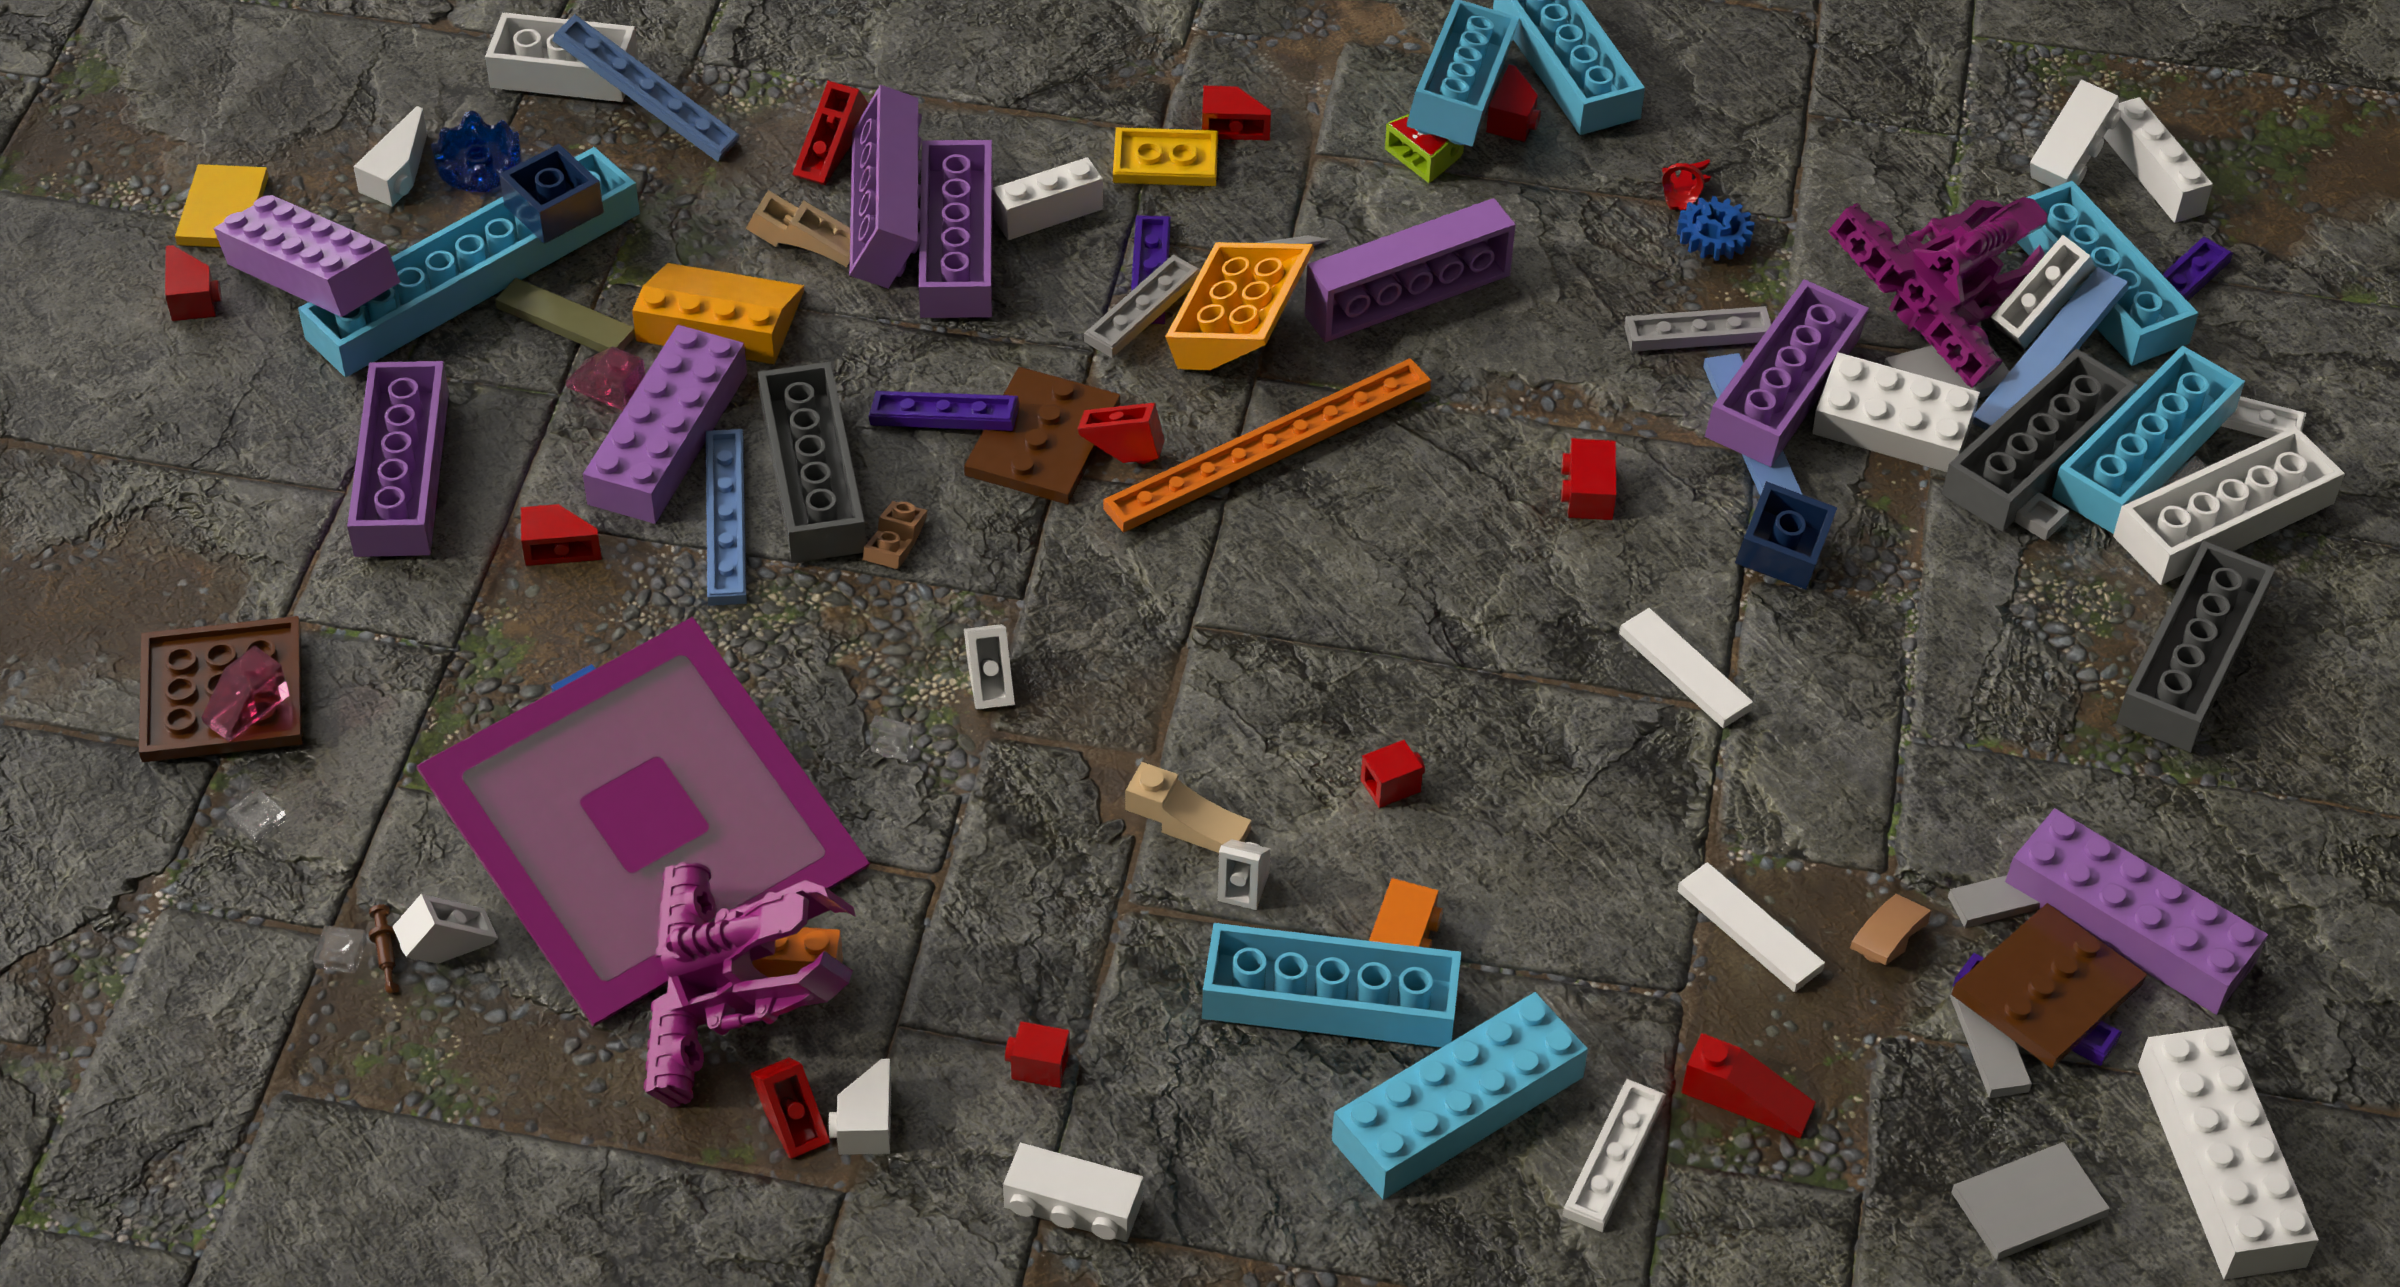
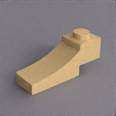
[746,190,850,267]
[1125,762,1251,853]

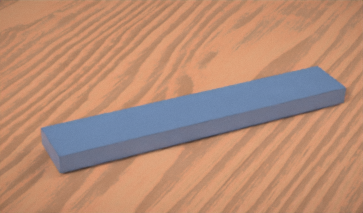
[552,14,740,162]
[1973,267,2128,430]
[1703,353,1803,495]
[706,429,747,606]

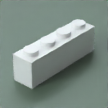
[2104,97,2213,223]

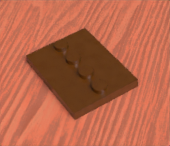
[964,367,1120,505]
[1951,903,2147,1069]

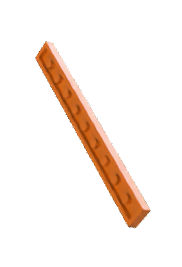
[1103,358,1431,533]

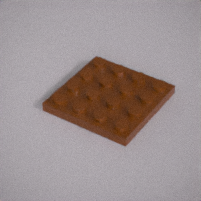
[139,616,303,762]

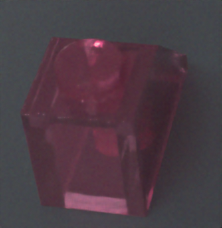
[565,346,645,411]
[201,646,289,742]

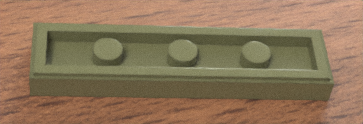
[495,278,636,359]

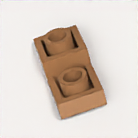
[863,501,928,569]
[1850,894,1932,965]

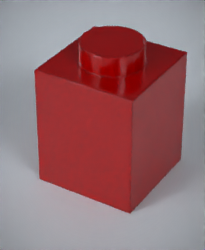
[1360,740,1425,808]
[1005,1021,1070,1088]

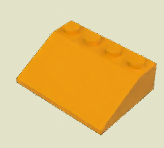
[1165,242,1314,370]
[632,263,804,364]

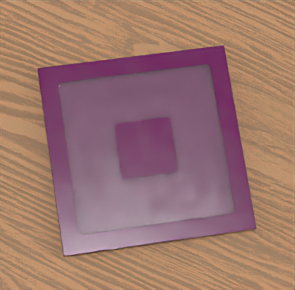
[417,617,870,1027]

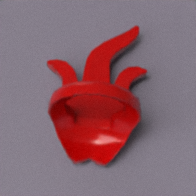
[1662,159,1711,211]

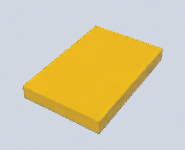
[1113,127,1218,186]
[175,164,269,247]

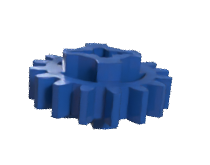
[1677,196,1754,261]

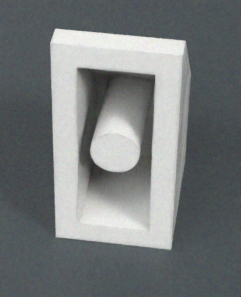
[964,624,1015,709]
[1217,839,1271,910]
[393,894,498,964]
[829,1059,892,1155]

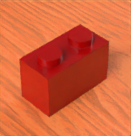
[1561,438,1616,520]

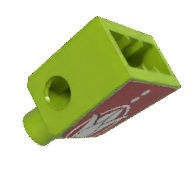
[1385,114,1464,183]

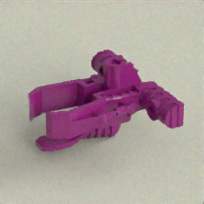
[1828,197,2047,388]
[644,862,856,1108]

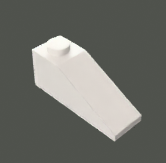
[353,106,427,207]

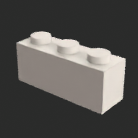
[2030,79,2121,188]
[993,157,1103,240]
[1991,235,2096,350]
[1003,1142,1143,1242]

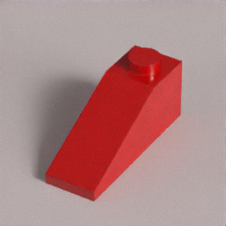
[792,81,869,185]
[1681,1033,1816,1139]

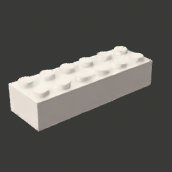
[2113,426,2345,585]
[2138,1026,2319,1280]

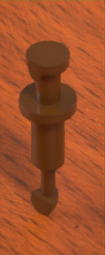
[368,904,399,994]

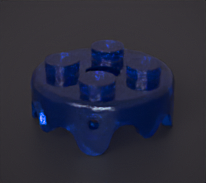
[431,111,522,192]

